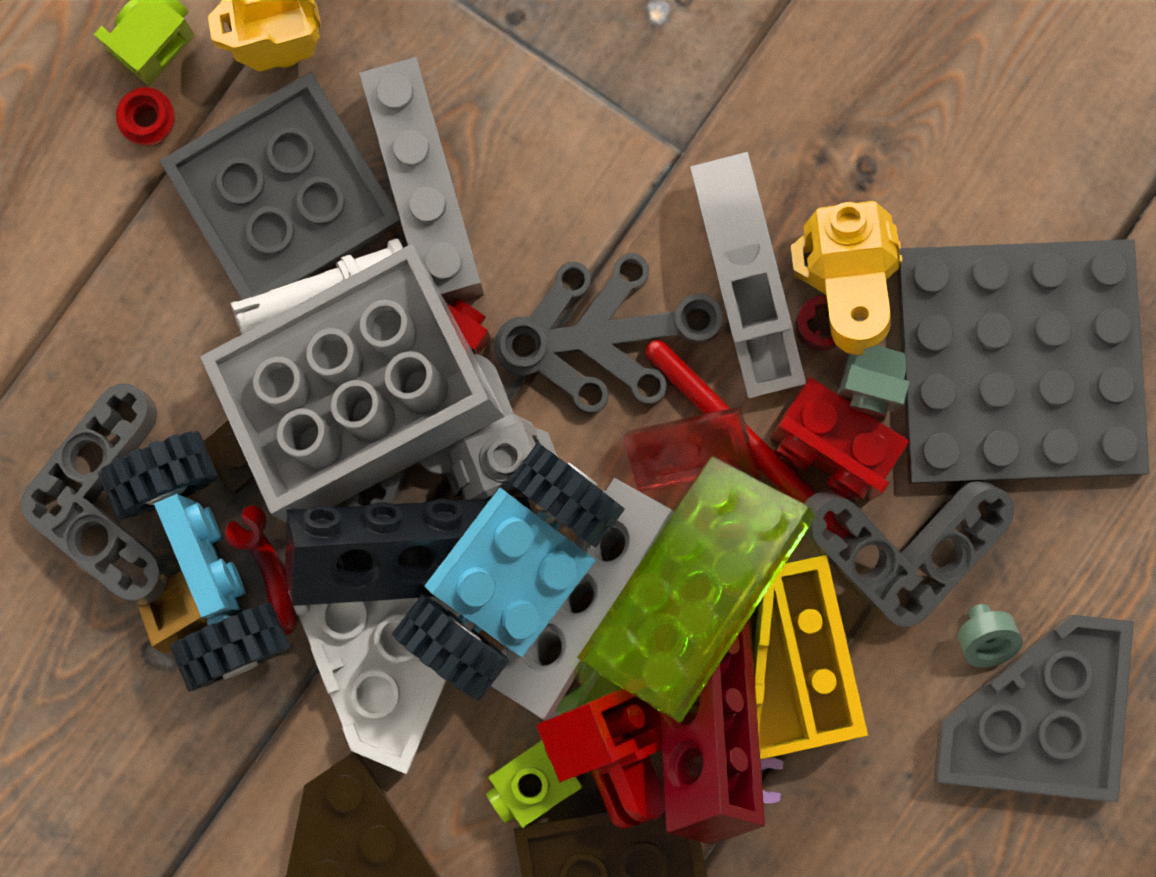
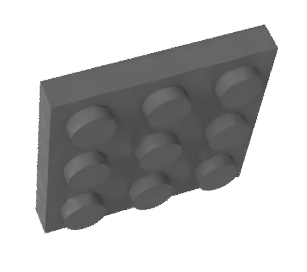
[159,71,402,300]

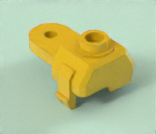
[208,0,321,72]
[791,201,903,355]

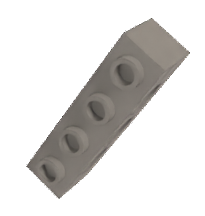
[491,478,690,721]

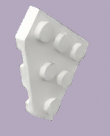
[288,591,460,774]

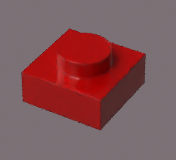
[446,298,491,355]

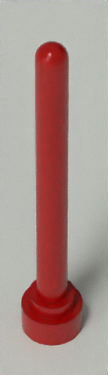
[645,340,850,539]

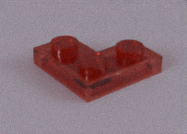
[623,406,771,537]

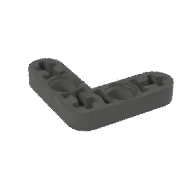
[21,383,169,605]
[799,481,1014,627]

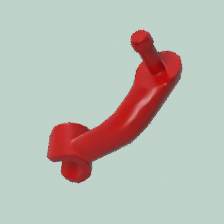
[225,506,297,635]

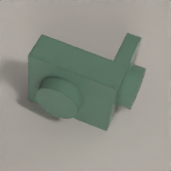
[838,345,910,417]

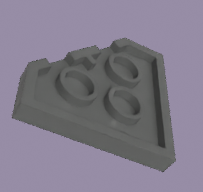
[934,615,1134,803]

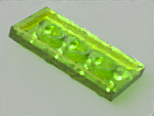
[577,457,816,723]

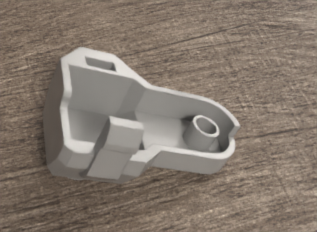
[446,354,558,500]

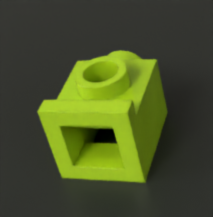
[94,0,195,87]
[486,739,583,828]

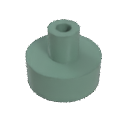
[957,604,1023,668]

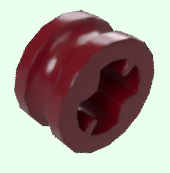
[795,295,837,351]

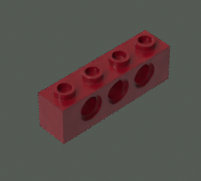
[655,578,765,845]

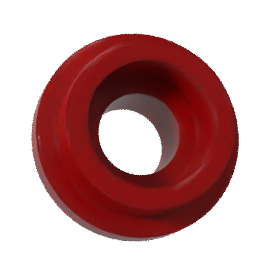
[116,87,175,146]

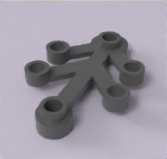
[494,253,723,414]

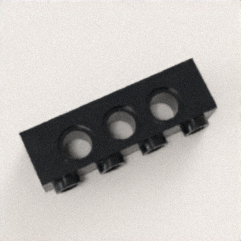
[285,497,532,606]

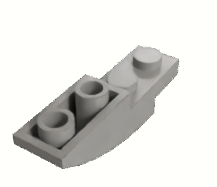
[690,152,806,398]

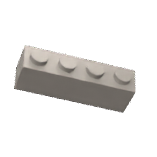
[359,57,484,304]

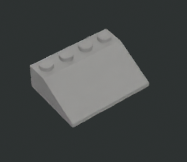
[200,244,505,523]

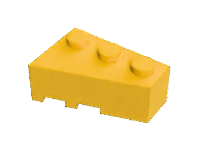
[753,555,868,759]

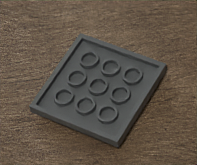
[897,239,1150,484]

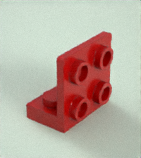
[770,377,909,503]

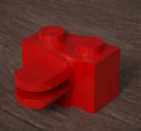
[536,673,665,829]

